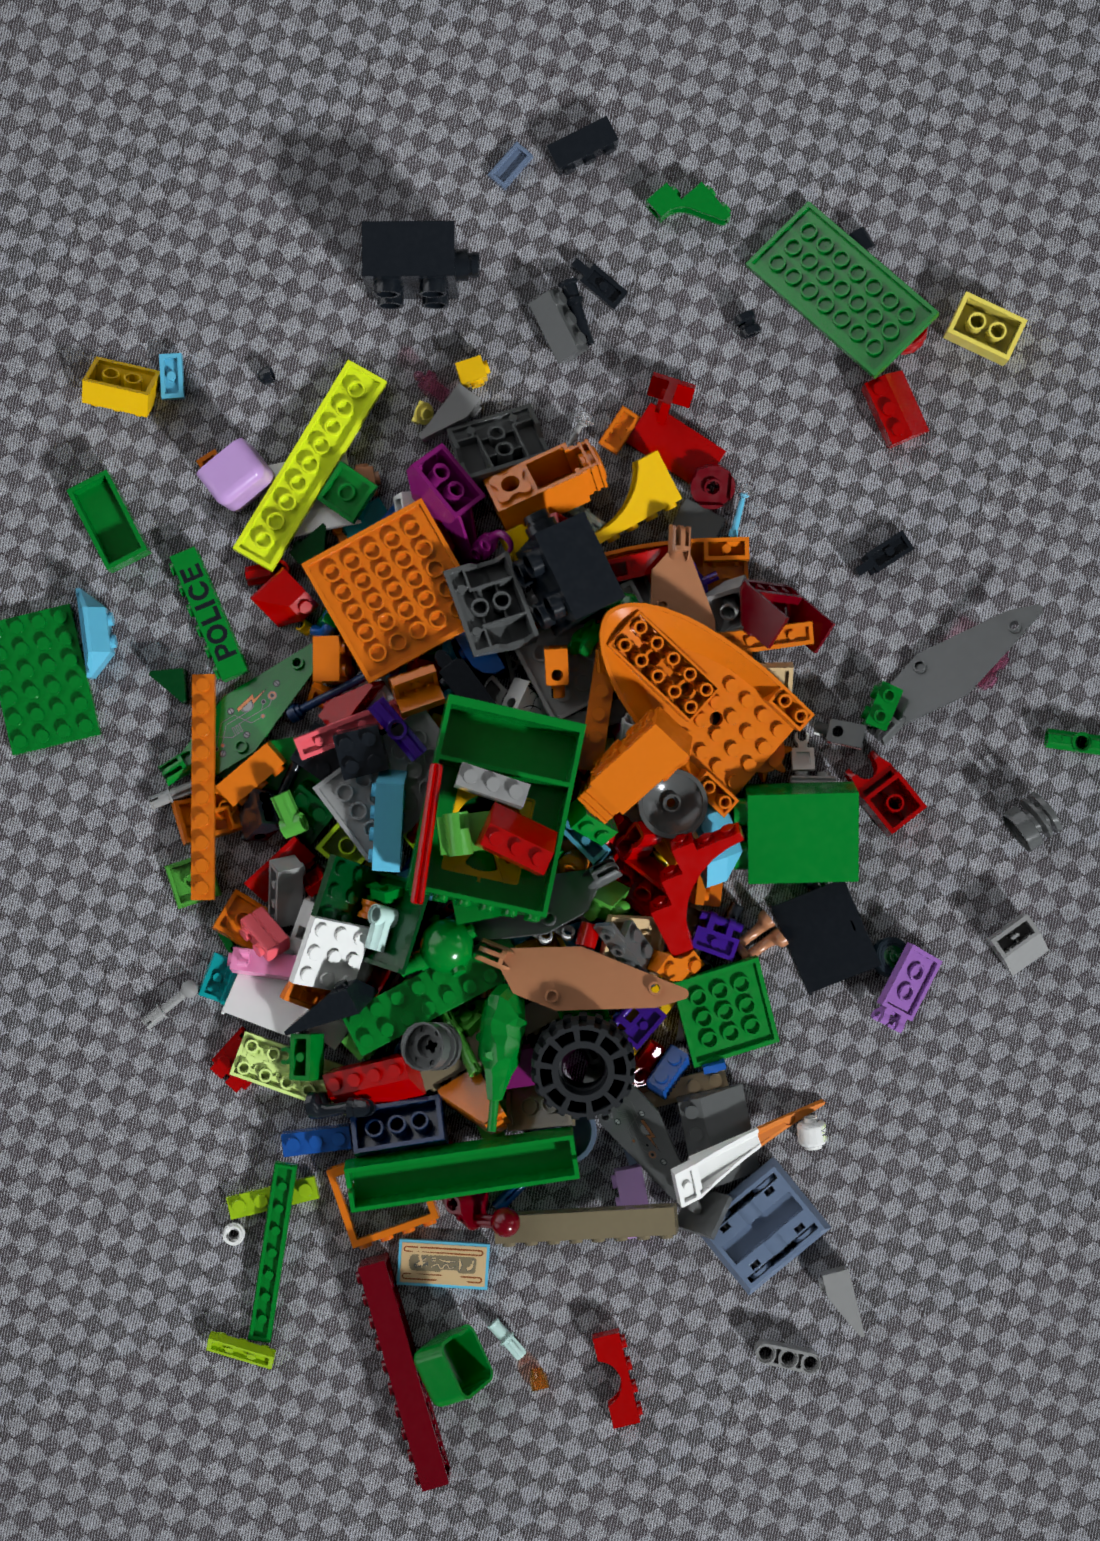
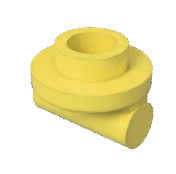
[411,400,434,425]

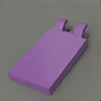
[871,942,943,1033]

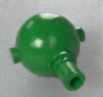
[401,914,478,978]

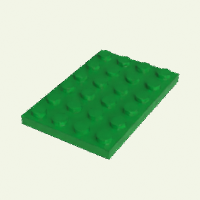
[0,604,102,756]

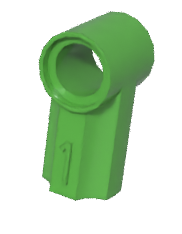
[270,790,309,839]

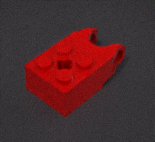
[843,750,927,838]

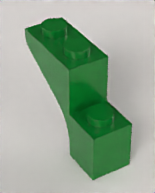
[645,182,731,226]

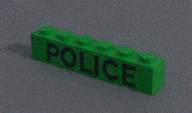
[169,546,250,683]

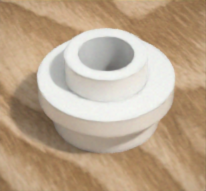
[222,1222,245,1246]

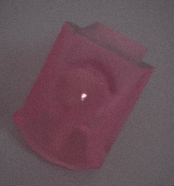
[413,370,450,403]

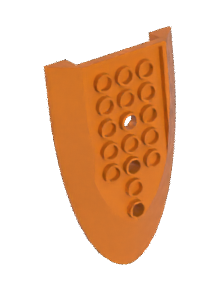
[599,602,815,818]

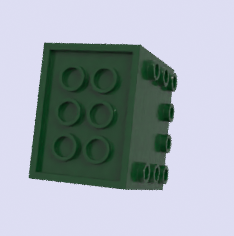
[311,854,430,975]

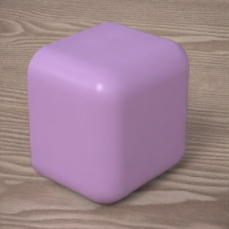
[196,438,275,512]

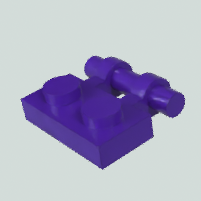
[692,910,744,961]
[612,1007,667,1050]

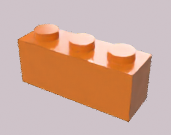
[215,740,287,807]

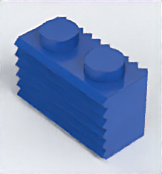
[646,1045,690,1100]

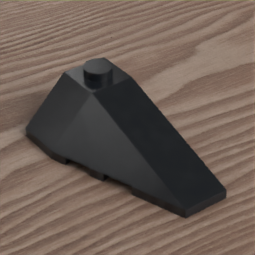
[284,979,379,1036]

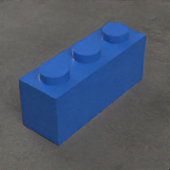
[281,1123,353,1157]

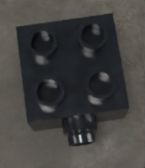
[362,221,480,309]
[512,508,625,636]

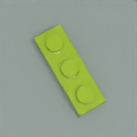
[206,1331,276,1369]

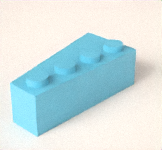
[368,769,408,873]

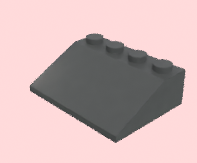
[676,1083,759,1187]

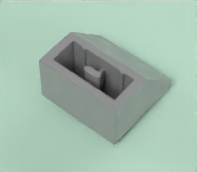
[985,913,1049,976]

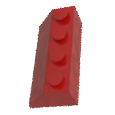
[322,1053,426,1105]

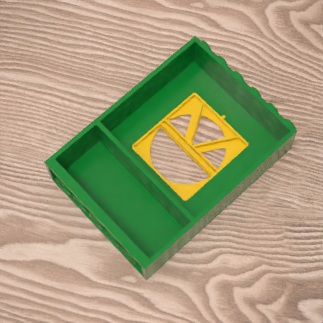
[405,694,587,923]

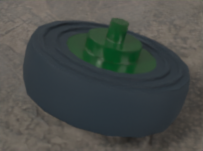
[874,937,906,977]

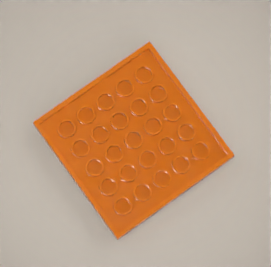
[301,498,464,684]

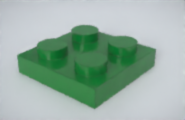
[317,461,379,524]

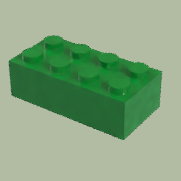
[66,469,152,574]

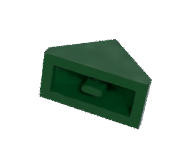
[149,668,189,705]

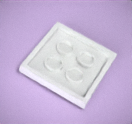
[289,915,370,990]

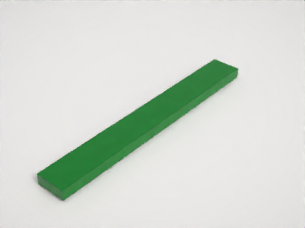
[248,1160,298,1343]

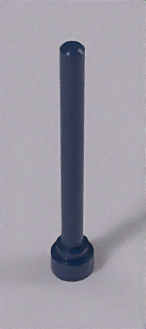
[286,673,367,723]

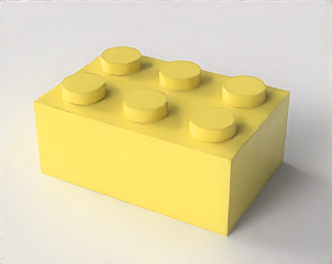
[943,291,1028,366]

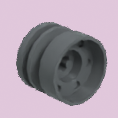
[1001,791,1062,852]
[400,1022,462,1071]

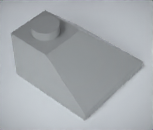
[706,575,747,633]

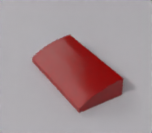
[626,403,726,484]

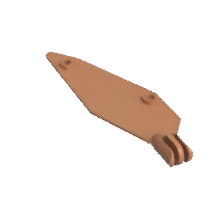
[650,524,715,724]
[474,938,689,1011]

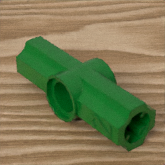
[1044,728,1100,755]

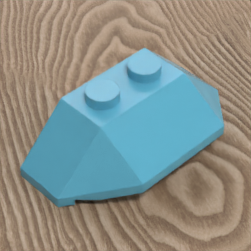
[75,588,118,680]
[692,804,743,888]

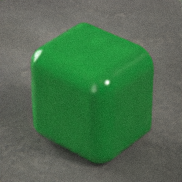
[413,1324,493,1407]

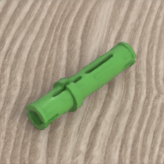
[439,1011,483,1077]

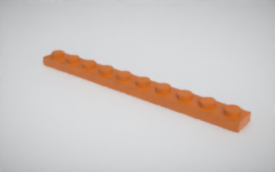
[595,621,814,673]
[191,674,216,901]

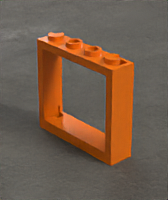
[326,1162,440,1250]

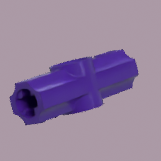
[368,696,428,762]

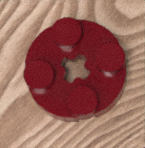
[689,463,735,509]

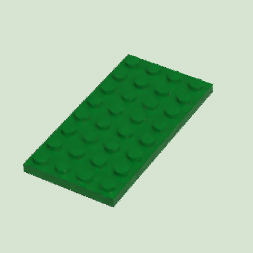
[745,201,939,379]

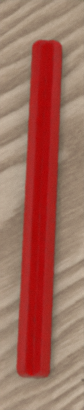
[410,763,443,905]

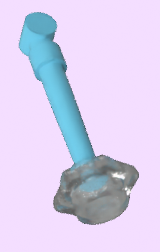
[728,483,755,537]

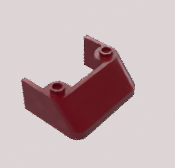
[740,579,835,653]

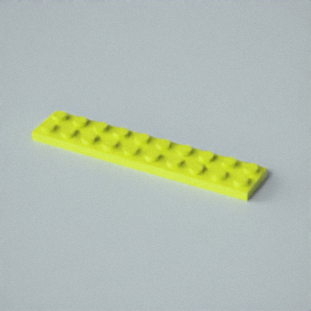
[233,359,387,572]

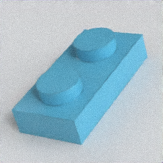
[159,353,185,400]

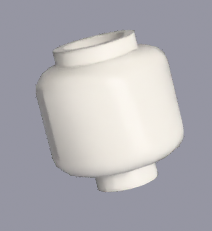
[796,1115,827,1151]

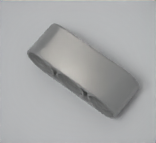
[754,1339,821,1374]

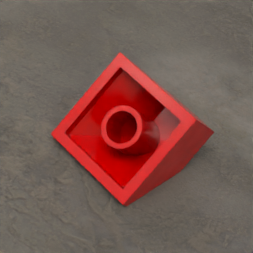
[250,567,319,627]

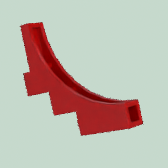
[649,822,744,957]

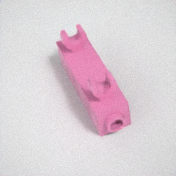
[227,947,297,981]

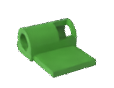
[436,811,490,857]

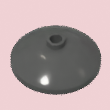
[638,769,708,839]

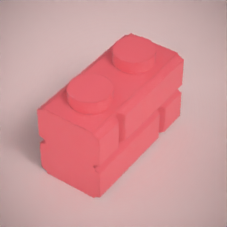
[240,906,290,961]

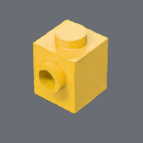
[455,355,491,389]

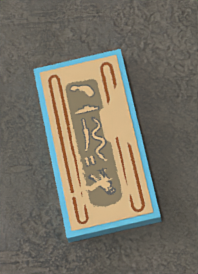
[397,1238,490,1290]

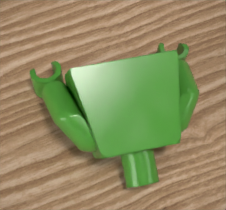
[583,880,635,921]

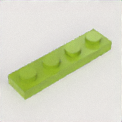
[226,1175,320,1220]

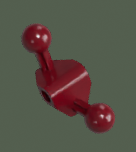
[441,1139,520,1237]

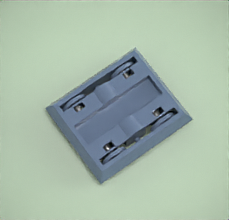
[701,1156,832,1295]

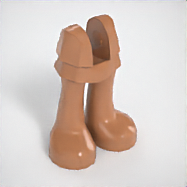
[722,909,789,962]

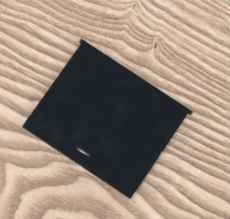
[770,882,882,995]

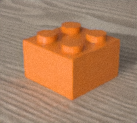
[313,635,355,685]

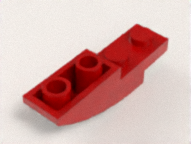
[607,546,668,582]

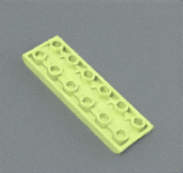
[229,1031,346,1115]

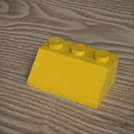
[82,356,160,417]

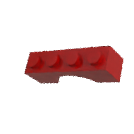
[592,1328,643,1429]

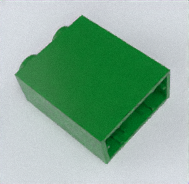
[733,782,859,884]

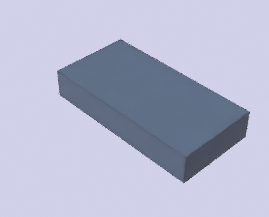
[487,141,534,191]

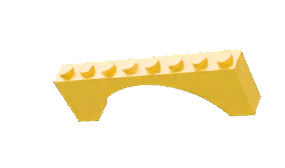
[499,450,682,562]

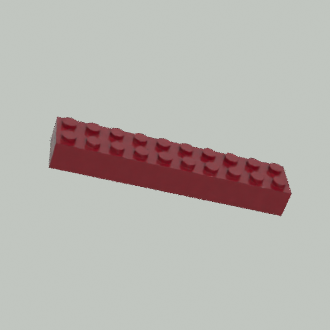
[356,1252,451,1492]

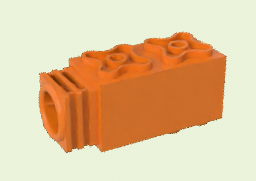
[483,438,608,531]
[577,706,693,824]

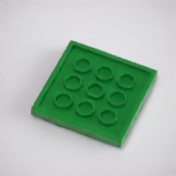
[670,955,780,1068]

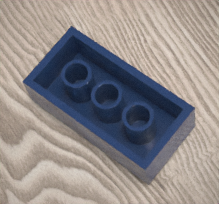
[350,1094,449,1158]

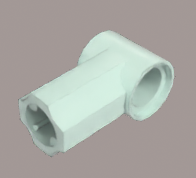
[365,904,399,952]

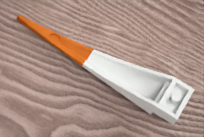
[670,1099,826,1208]

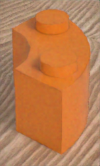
[647,949,705,981]

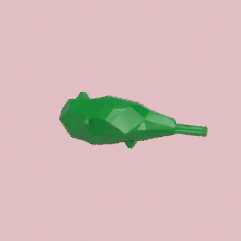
[476,984,527,1132]

